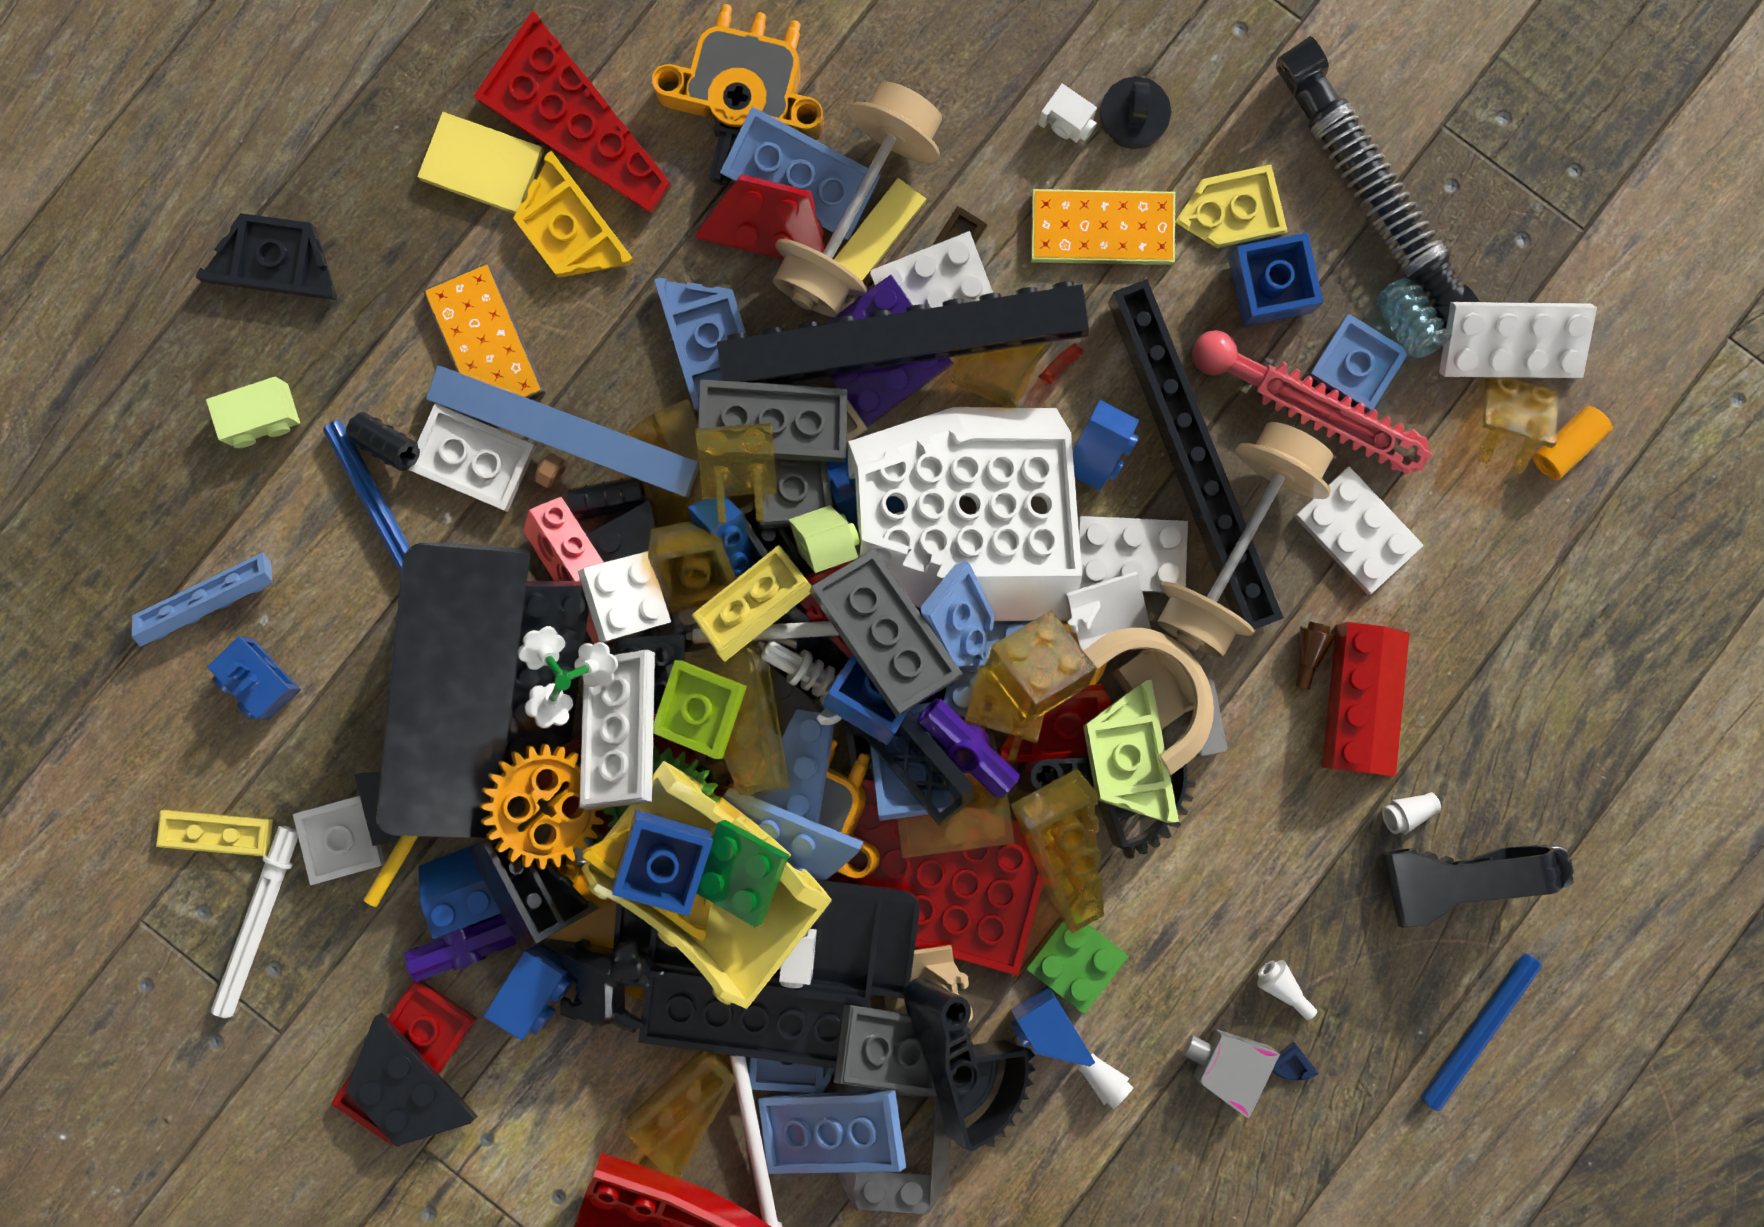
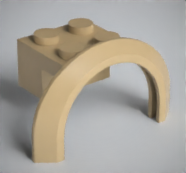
[1081,628,1214,775]

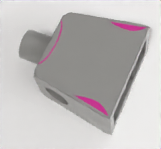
[1182,1030,1280,1118]

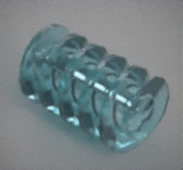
[1376,278,1451,359]

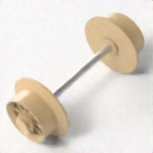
[773,82,942,317]
[1157,422,1333,658]

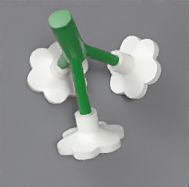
[517,626,618,728]

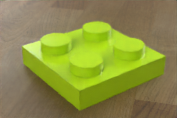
[653,660,747,759]

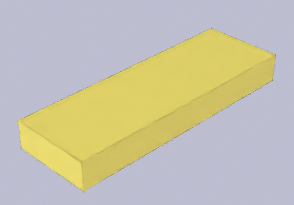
[834,178,926,283]
[156,810,273,857]

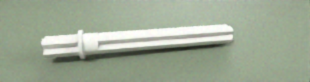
[211,826,298,1018]

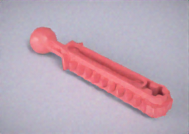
[1191,330,1432,475]

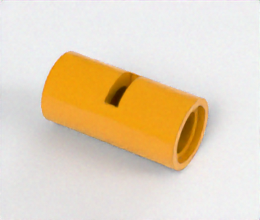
[1532,406,1613,480]

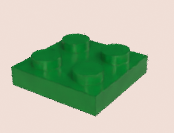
[696,820,789,927]

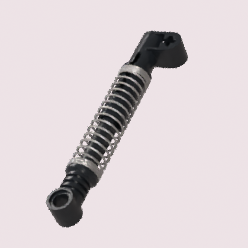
[1276,36,1480,330]

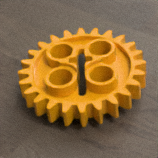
[479,744,606,869]

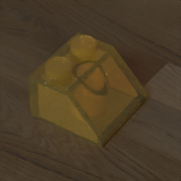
[648,522,736,612]

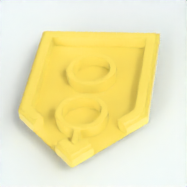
[1175,164,1288,249]

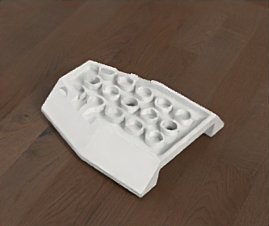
[847,407,1082,622]

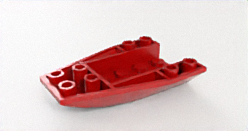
[573,1153,771,1227]

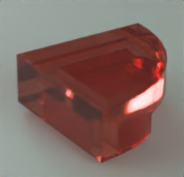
[1038,342,1084,385]

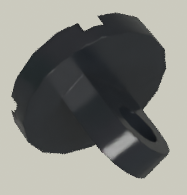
[1099,76,1172,149]

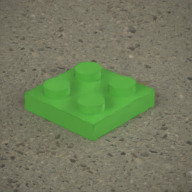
[1025,909,1129,1015]

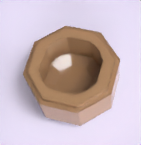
[535,453,567,490]

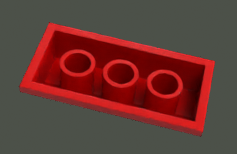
[1322,622,1410,777]

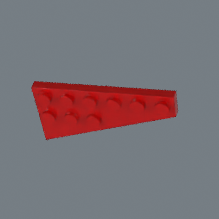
[473,10,671,215]

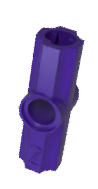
[917,698,1020,799]
[405,915,517,982]

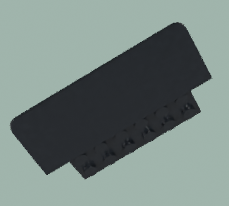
[376,543,589,838]
[613,879,920,1069]

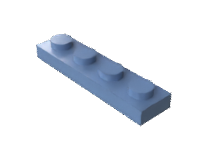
[132,552,273,647]

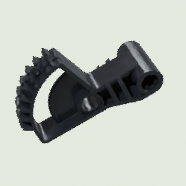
[1016,758,1196,859]
[1382,845,1574,928]
[904,978,1036,1151]

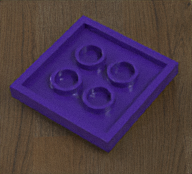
[824,274,954,427]

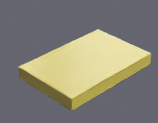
[417,112,544,214]
[692,546,811,662]

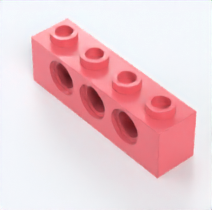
[523,497,616,644]

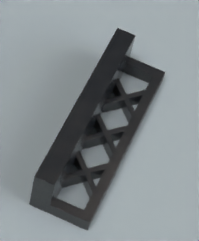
[852,711,975,827]

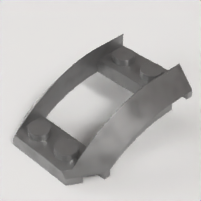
[838,1072,955,1214]

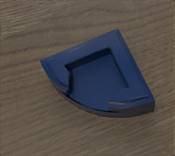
[1272,1042,1319,1080]

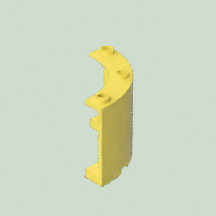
[581,761,832,1009]

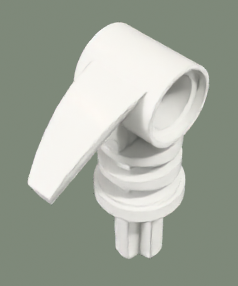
[761,641,842,725]

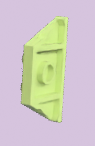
[1083,679,1179,823]

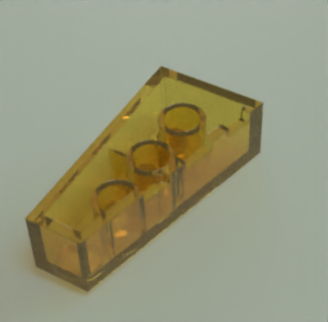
[685,639,790,796]
[1011,769,1104,933]

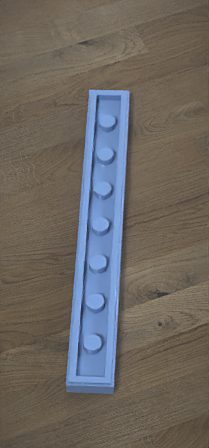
[426,365,701,497]

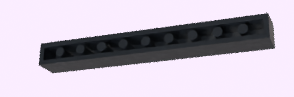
[1108,279,1284,630]
[717,281,1089,384]

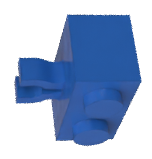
[1072,400,1139,491]
[207,636,301,720]

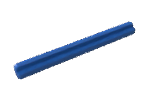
[323,420,410,574]
[1421,954,1542,1111]

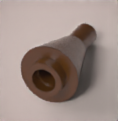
[1296,621,1336,690]

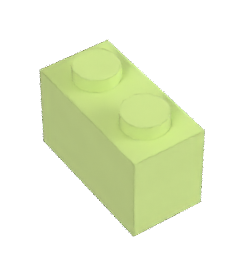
[206,376,300,448]
[789,505,860,573]

